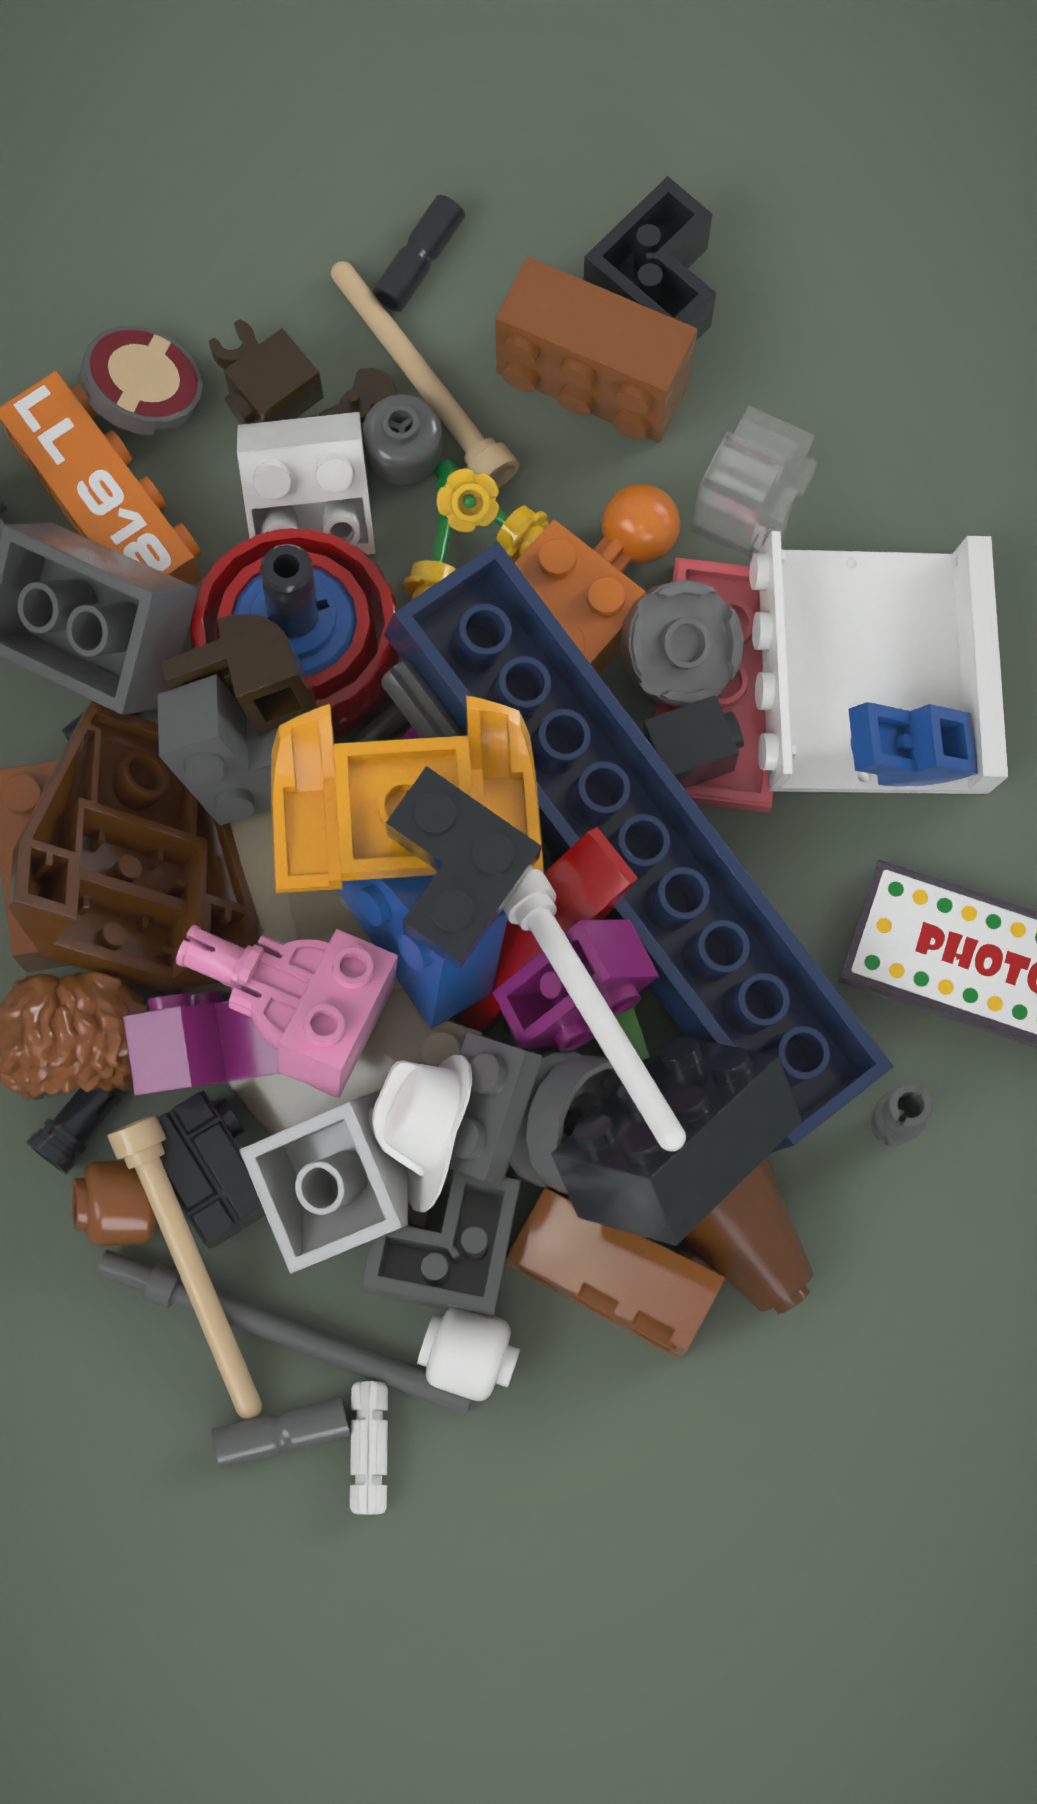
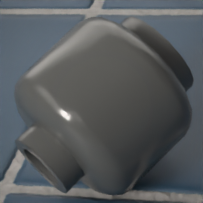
[362,394,443,486]

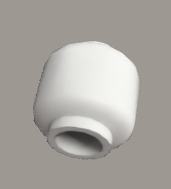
[417,1308,520,1401]

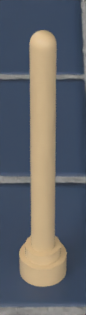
[331,261,520,489]
[107,1114,262,1420]

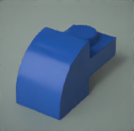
[848,702,978,787]

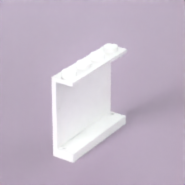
[749,531,1008,794]

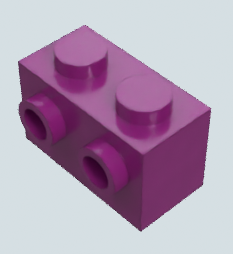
[493,920,659,1052]

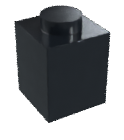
[642,695,744,789]

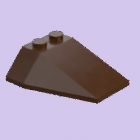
[8,701,257,991]

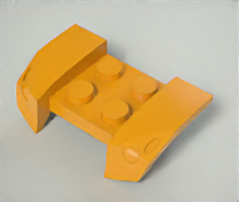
[271,695,544,893]

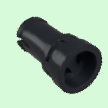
[26,1087,121,1175]

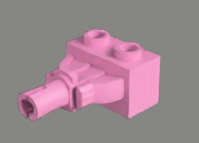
[176,925,398,1098]

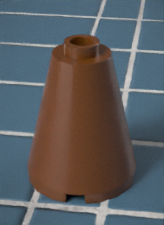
[682,1157,813,1314]

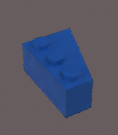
[336,875,508,1029]

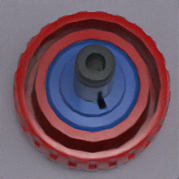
[190,528,400,738]

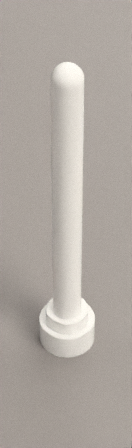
[503,869,686,1151]

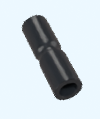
[372,195,465,312]

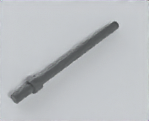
[97,1249,472,1415]

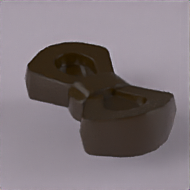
[319,368,397,427]

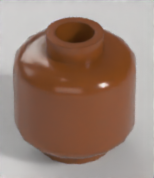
[72,1160,157,1246]

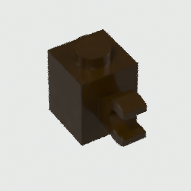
[209,319,324,424]

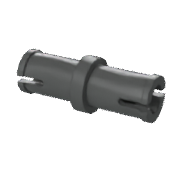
[871,1084,933,1146]

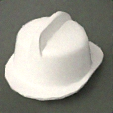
[372,1055,473,1212]

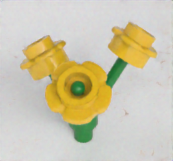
[403,459,548,600]

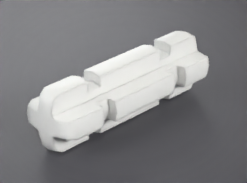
[350,1381,388,1515]

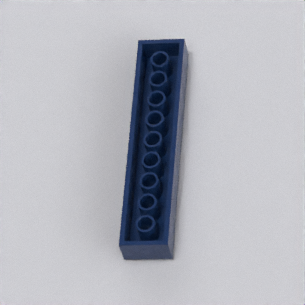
[384,541,894,1152]

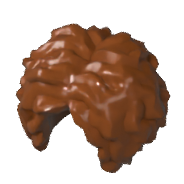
[0,971,149,1101]

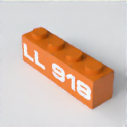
[0,371,201,586]

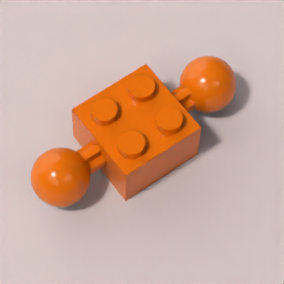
[515,484,680,675]

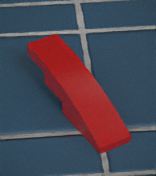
[456,827,638,1034]

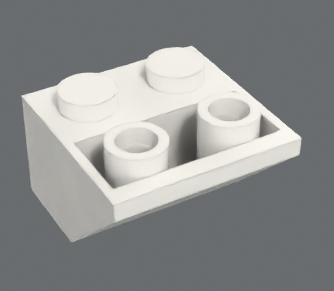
[237,412,376,555]

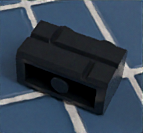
[158,1091,266,1249]

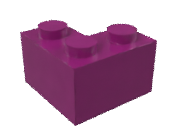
[123,991,281,1096]

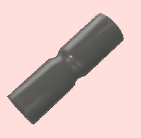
[212,1397,351,1468]

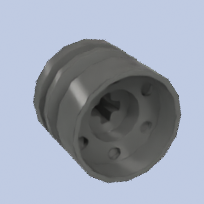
[505,1047,623,1194]

